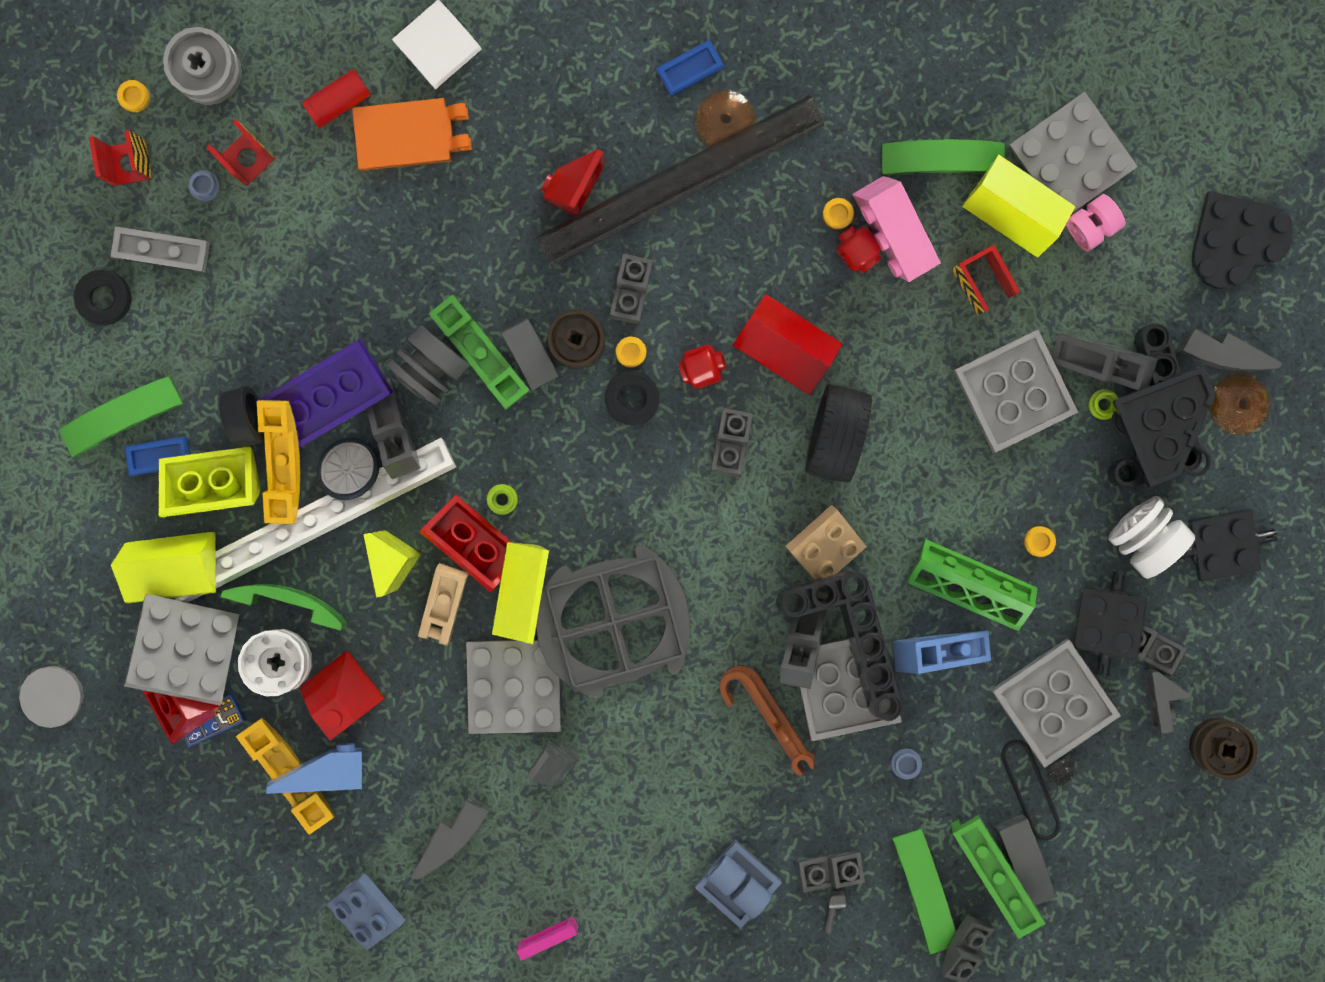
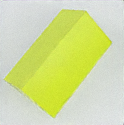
[962,154,1075,258]
[159,446,261,517]
[363,530,421,598]
[111,532,216,604]
[492,542,549,644]

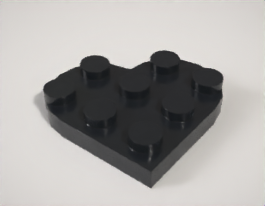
[1192,191,1292,289]

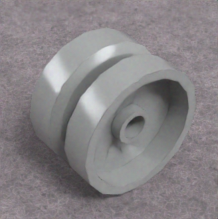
[163,27,242,105]

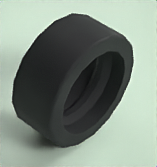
[219,386,265,448]

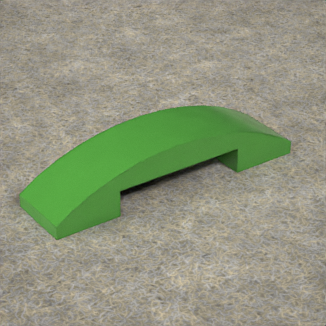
[882,139,1005,175]
[429,294,530,410]
[59,376,183,457]
[221,584,347,631]
[892,829,956,955]

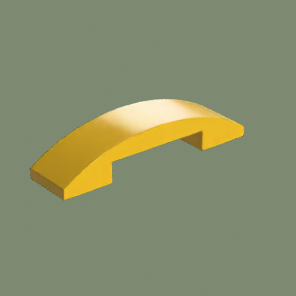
[257,400,300,524]
[236,718,335,835]

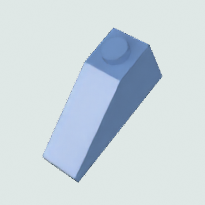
[893,630,991,674]
[266,743,362,794]

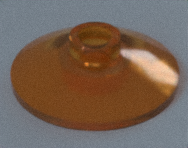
[695,90,756,152]
[1209,374,1270,435]

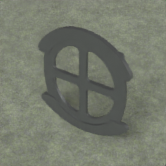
[536,545,690,697]

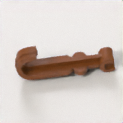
[720,665,816,776]

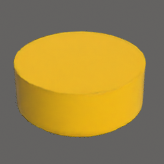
[117,80,150,113]
[823,198,854,230]
[616,337,646,368]
[1024,526,1056,557]

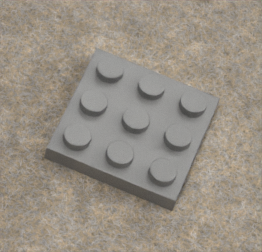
[1008,92,1138,213]
[953,330,1078,453]
[124,594,239,705]
[799,632,902,741]
[466,639,561,734]
[991,639,1121,768]

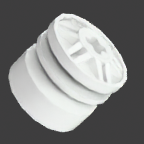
[1108,496,1195,579]
[238,629,312,696]

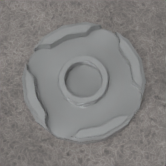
[19,666,84,728]

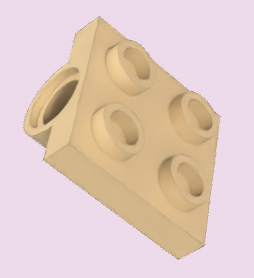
[786,505,867,587]

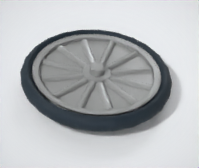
[317,439,380,500]

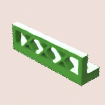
[906,539,1037,631]
[951,815,1046,939]

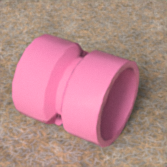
[1066,194,1126,252]

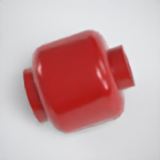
[836,226,882,273]
[679,344,727,389]

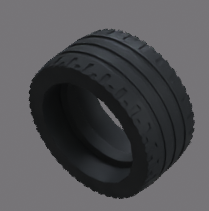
[805,384,872,483]

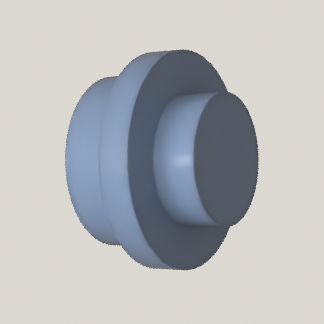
[189,170,221,202]
[891,748,922,780]

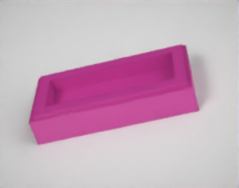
[517,917,578,961]

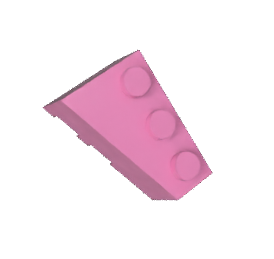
[852,176,941,282]

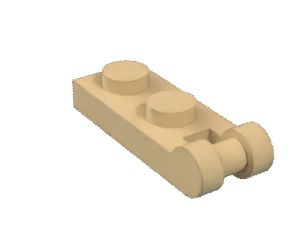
[418,563,468,646]

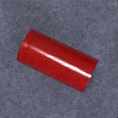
[302,68,371,129]

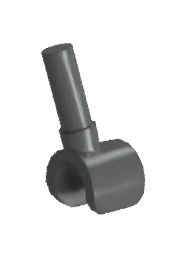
[824,891,846,934]

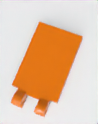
[352,98,472,171]

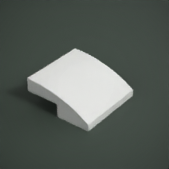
[392,0,482,89]

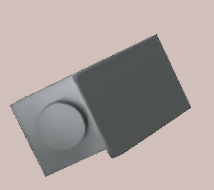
[1144,668,1193,734]

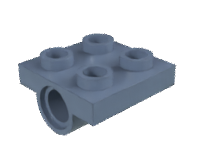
[695,839,782,928]
[327,873,406,950]

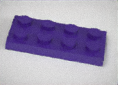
[255,339,393,448]

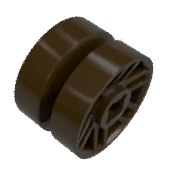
[547,310,605,369]
[1189,718,1258,780]

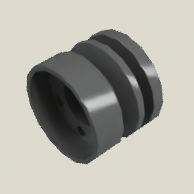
[386,324,471,406]

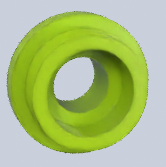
[1088,389,1119,420]
[487,484,518,515]

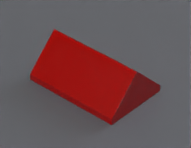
[732,294,842,395]
[420,495,511,592]

